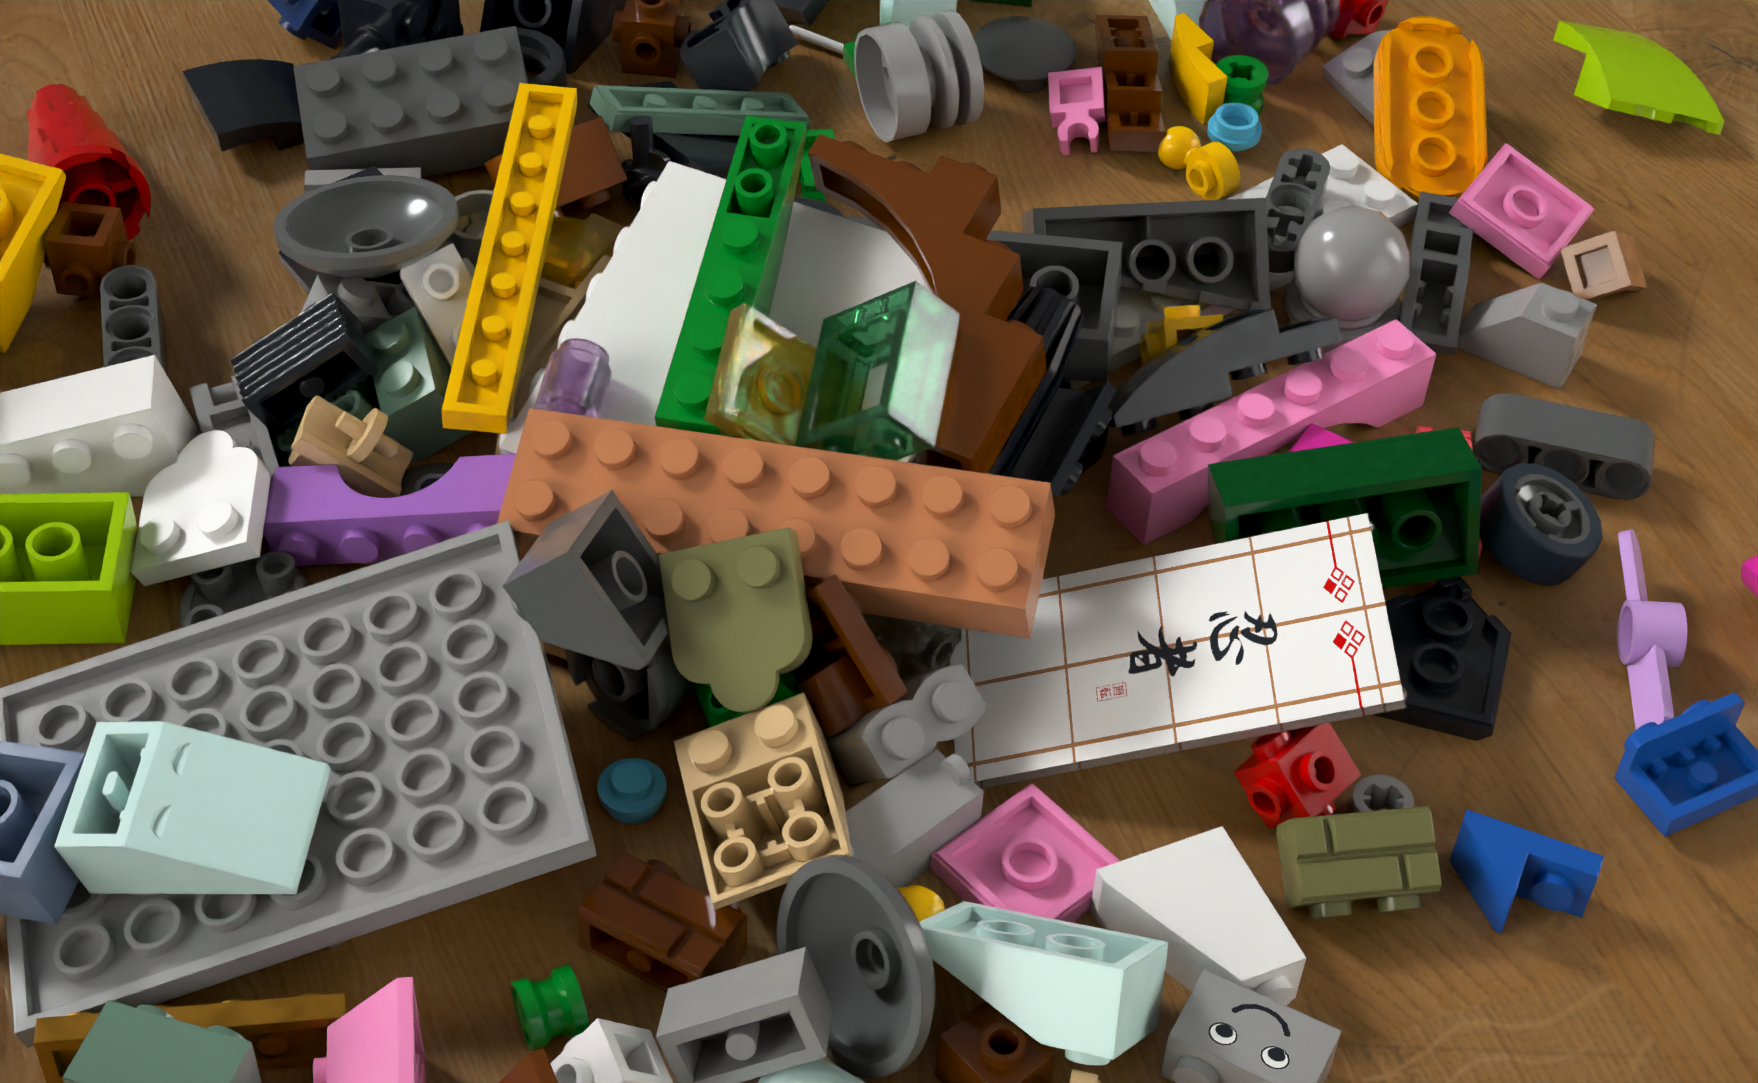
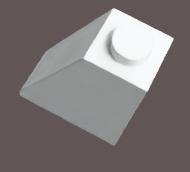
[1090,826,1306,1006]

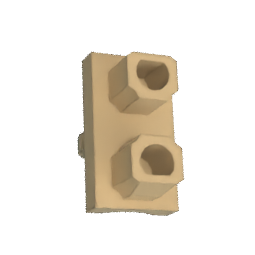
[288,395,414,498]

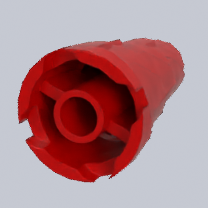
[26,84,151,242]

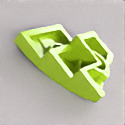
[1553,20,1724,135]

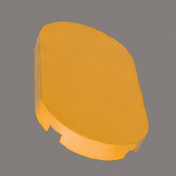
[1374,16,1488,203]

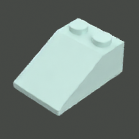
[919,901,1169,1065]

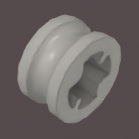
[1348,774,1414,813]

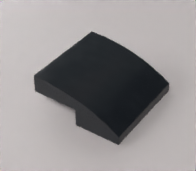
[182,59,304,152]

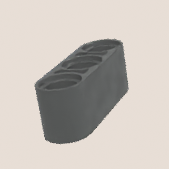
[100,265,169,378]
[1473,393,1656,500]

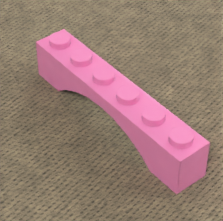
[1106,319,1436,545]

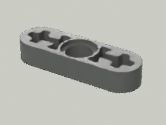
[1266,149,1330,273]

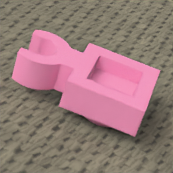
[1048,67,1106,156]

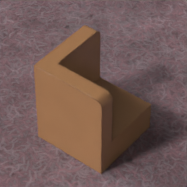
[1560,230,1647,301]

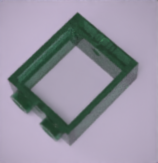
[795,281,960,461]

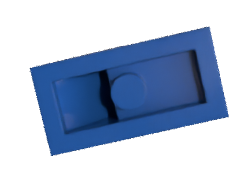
[1449,809,1604,934]

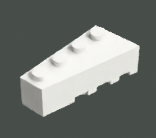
[0,355,201,497]

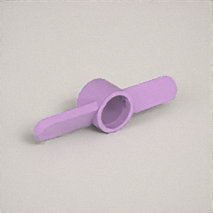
[1617,529,1687,729]

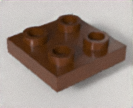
[790,574,909,737]

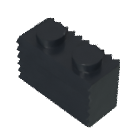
[230,293,378,435]

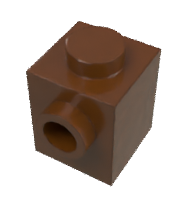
[935,1001,1056,1083]

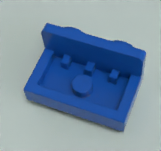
[1614,693,1758,837]

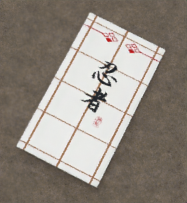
[948,513,1407,789]

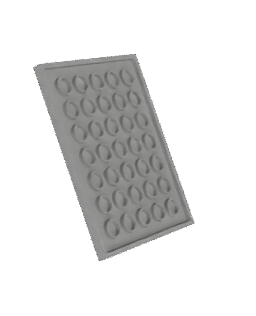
[0,520,597,1048]

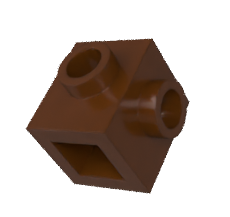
[612,0,692,78]
[43,202,136,299]

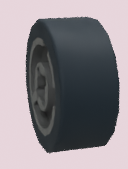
[1480,463,1603,585]

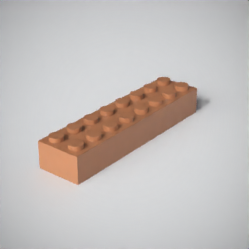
[497,408,1055,639]

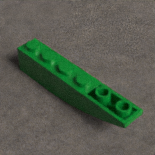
[654,115,807,438]

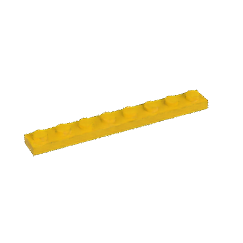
[442,83,577,434]

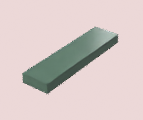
[589,85,812,136]

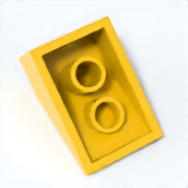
[0,153,66,353]

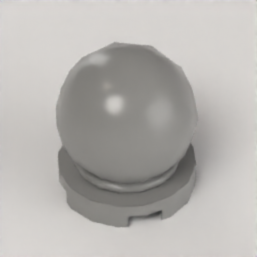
[1283,205,1409,353]

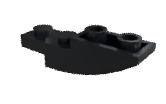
[1107,309,1342,435]

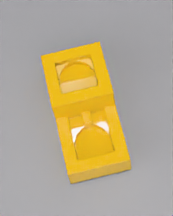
[1169,13,1228,126]

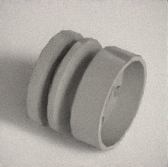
[854,10,985,143]

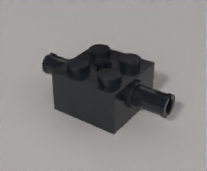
[330,0,464,60]

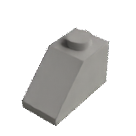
[1457,283,1597,390]

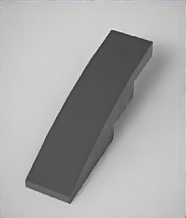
[1399,192,1474,355]

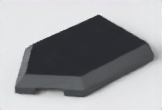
[1365,577,1512,741]

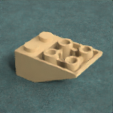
[674,693,852,910]

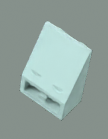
[54,721,331,894]

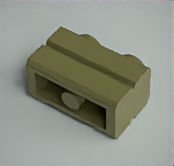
[1276,806,1442,920]

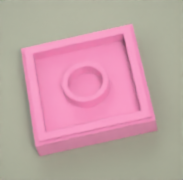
[1449,143,1595,280]
[930,783,1120,923]

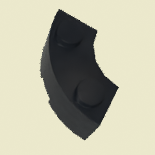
[680,0,798,91]

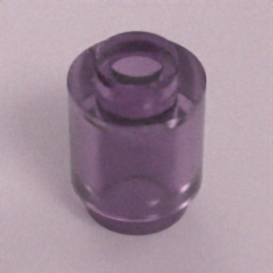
[534,338,612,418]

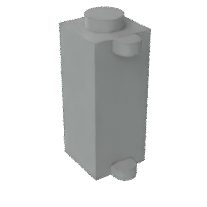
[846,749,984,887]

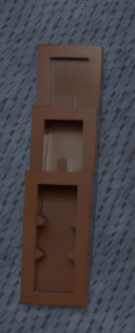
[1095,15,1166,152]

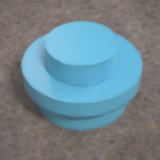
[1207,102,1262,152]
[597,758,667,824]

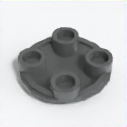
[973,16,1076,93]
[178,550,307,628]

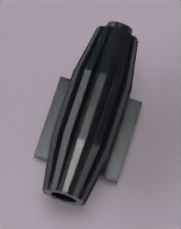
[988,285,1117,498]

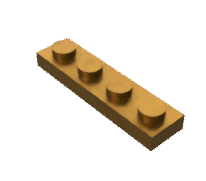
[34,993,349,1083]

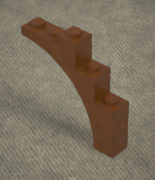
[808,134,1047,474]

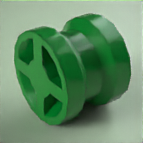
[1216,55,1269,116]
[510,963,590,1052]

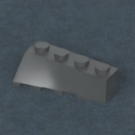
[1021,198,1271,312]

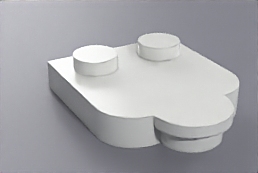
[130,430,271,586]

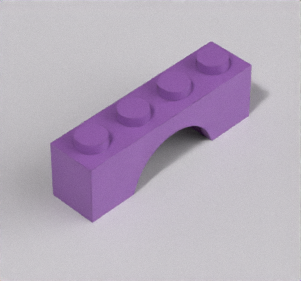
[263,454,516,567]

